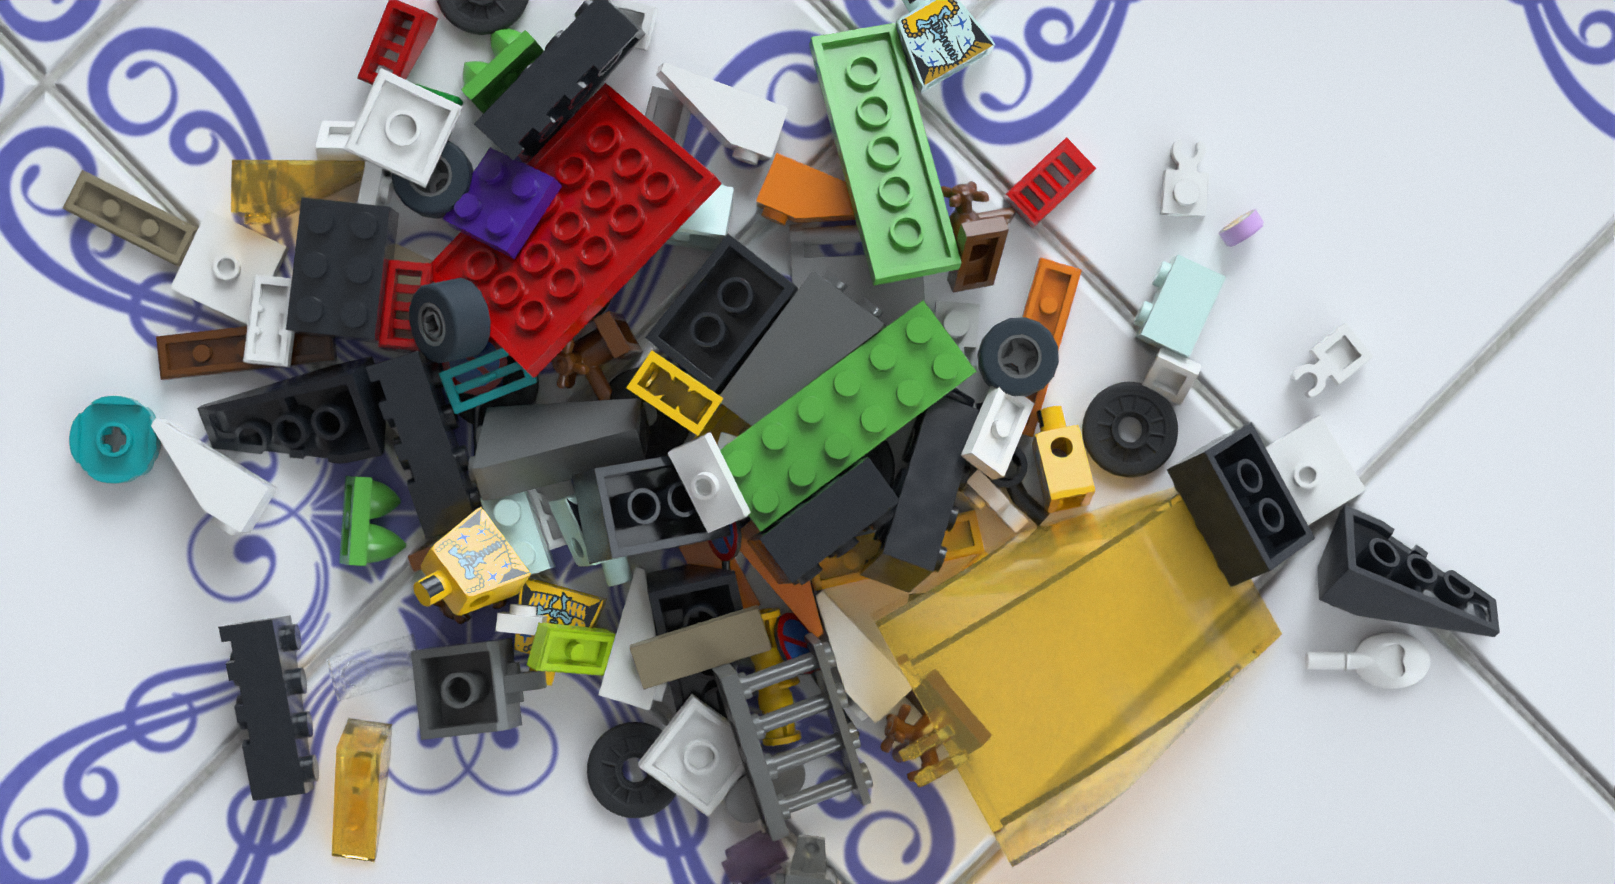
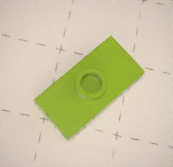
[527,622,616,676]

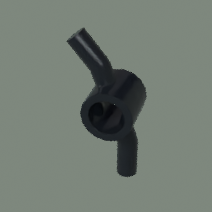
[975,402,1050,526]

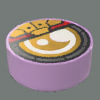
[1218,209,1264,247]

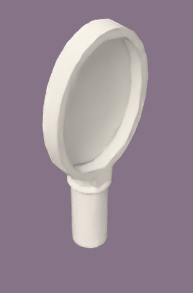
[1305,632,1430,689]

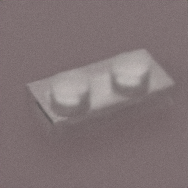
[326,634,418,701]

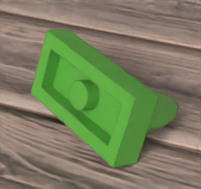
[461,28,544,114]
[339,476,407,566]

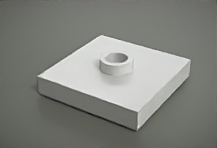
[343,68,463,188]
[170,210,289,325]
[1266,415,1366,525]
[638,694,762,817]

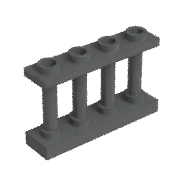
[712,632,873,842]

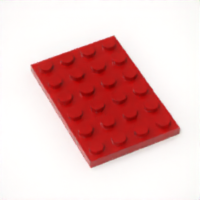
[431,83,721,378]

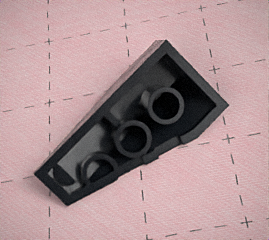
[197,356,386,464]
[1317,505,1500,637]
[647,564,743,720]

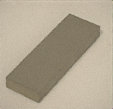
[62,170,198,267]
[630,605,771,689]

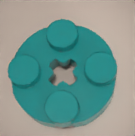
[69,396,161,484]

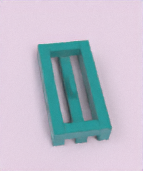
[439,348,539,414]

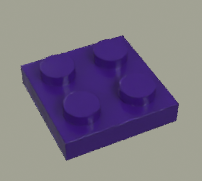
[443,147,562,259]

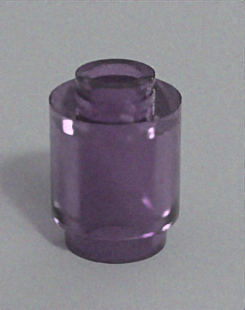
[721,829,790,884]

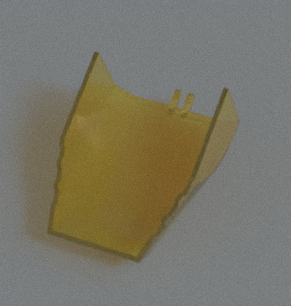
[870,487,1282,867]

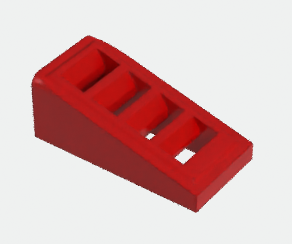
[357,0,439,85]
[1003,137,1097,229]
[378,260,434,353]

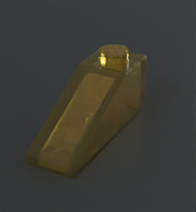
[231,160,365,225]
[332,718,392,862]

